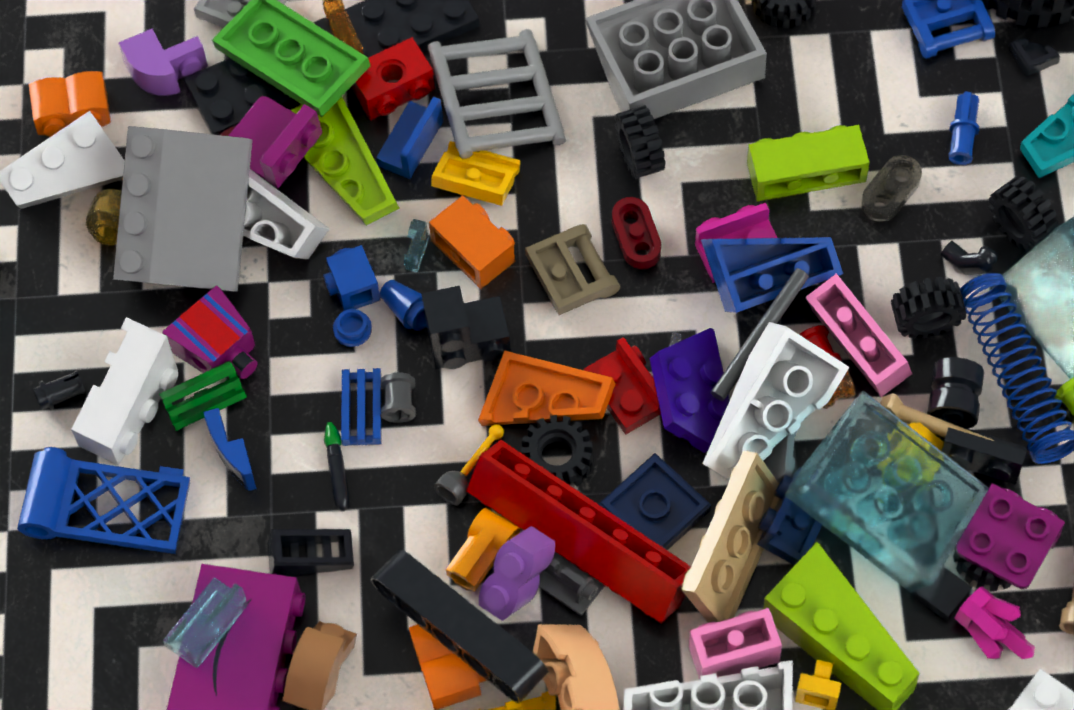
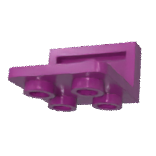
[229,96,323,189]
[956,483,1065,589]

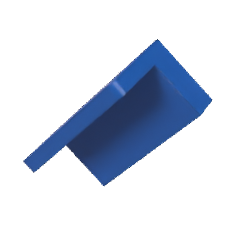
[376,97,443,179]

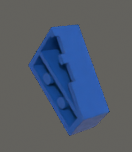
[701,237,843,313]

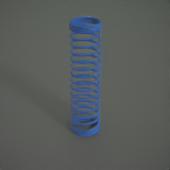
[960,273,1074,464]

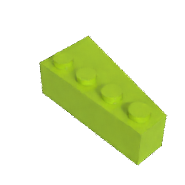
[763,542,920,710]

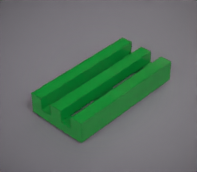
[159,361,247,431]

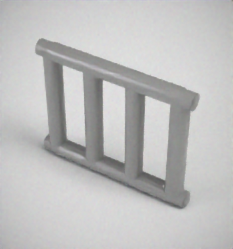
[428,29,566,159]

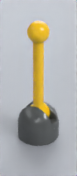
[434,424,504,506]

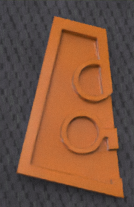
[478,350,616,426]

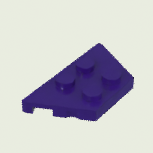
[649,328,730,453]

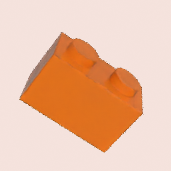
[429,195,515,289]

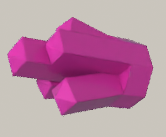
[954,587,1035,660]

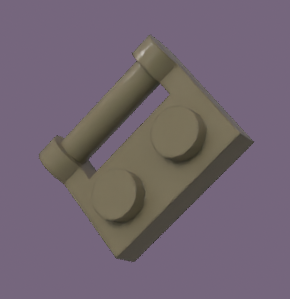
[525,224,621,315]

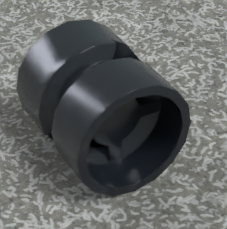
[927,357,985,429]

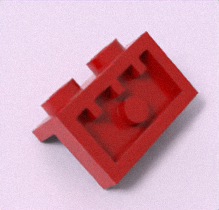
[583,337,661,435]

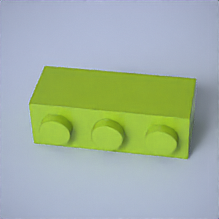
[747,125,870,201]

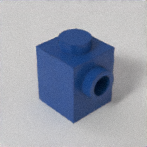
[323,245,381,311]

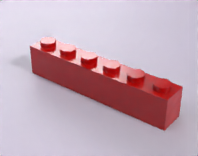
[466,440,691,623]

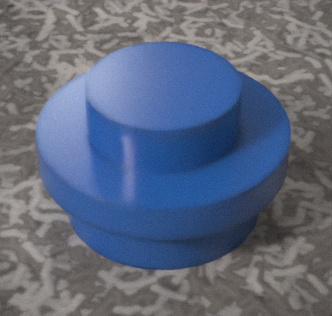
[333,309,372,347]

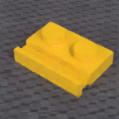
[431,141,520,206]

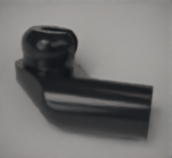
[940,241,998,275]

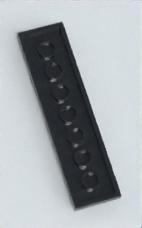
[184,0,480,135]

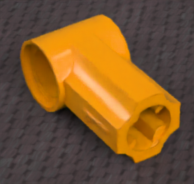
[446,508,520,592]

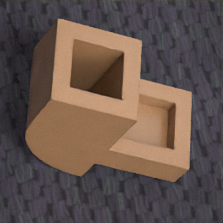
[282,621,357,710]

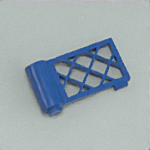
[17,447,190,554]

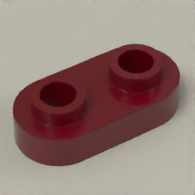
[612,197,661,269]

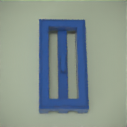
[341,368,382,446]

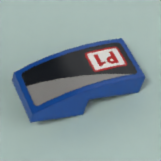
[203,408,256,491]

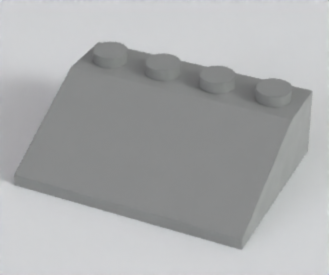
[586,0,767,119]
[113,126,253,292]

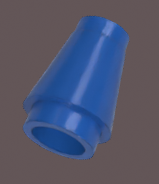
[379,280,426,331]

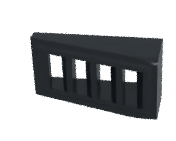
[268,529,354,576]

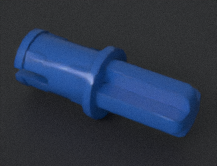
[948,92,980,165]

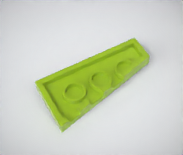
[290,97,399,225]

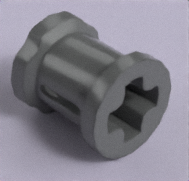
[381,372,416,423]

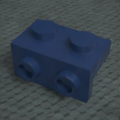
[757,467,835,566]

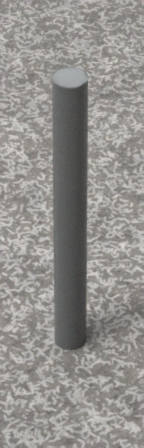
[711,268,809,401]

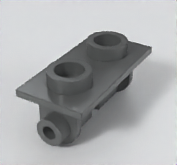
[539,552,605,616]

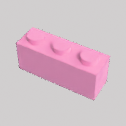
[805,273,912,397]

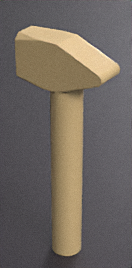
[876,393,994,441]

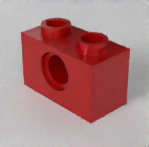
[350,37,435,120]

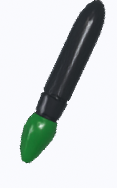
[324,422,349,512]

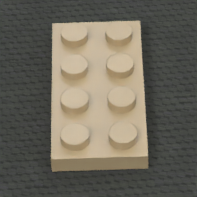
[681,451,779,623]

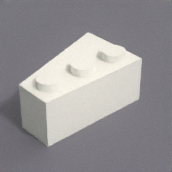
[71,317,178,465]

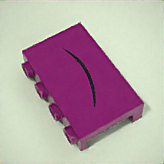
[166,564,305,710]

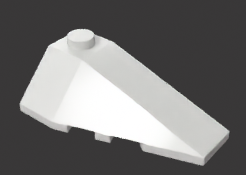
[703,322,849,481]

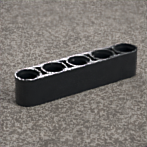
[371,549,548,703]

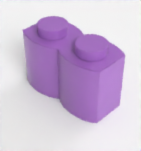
[479,526,555,621]

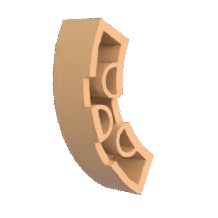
[533,624,620,710]

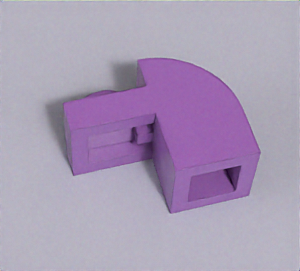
[119,29,208,96]

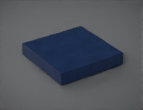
[598,453,711,550]

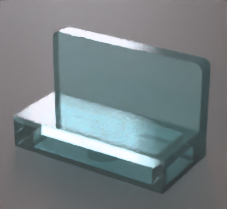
[163,577,248,668]

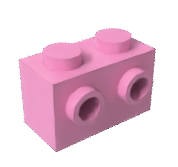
[689,608,782,680]

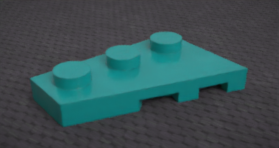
[1020,94,1074,178]

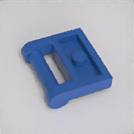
[902,0,995,59]

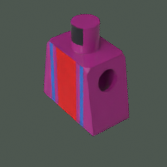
[162,285,258,379]

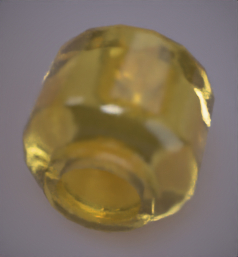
[86,189,122,246]

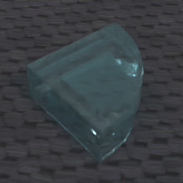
[404,219,429,272]

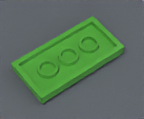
[212,0,371,117]

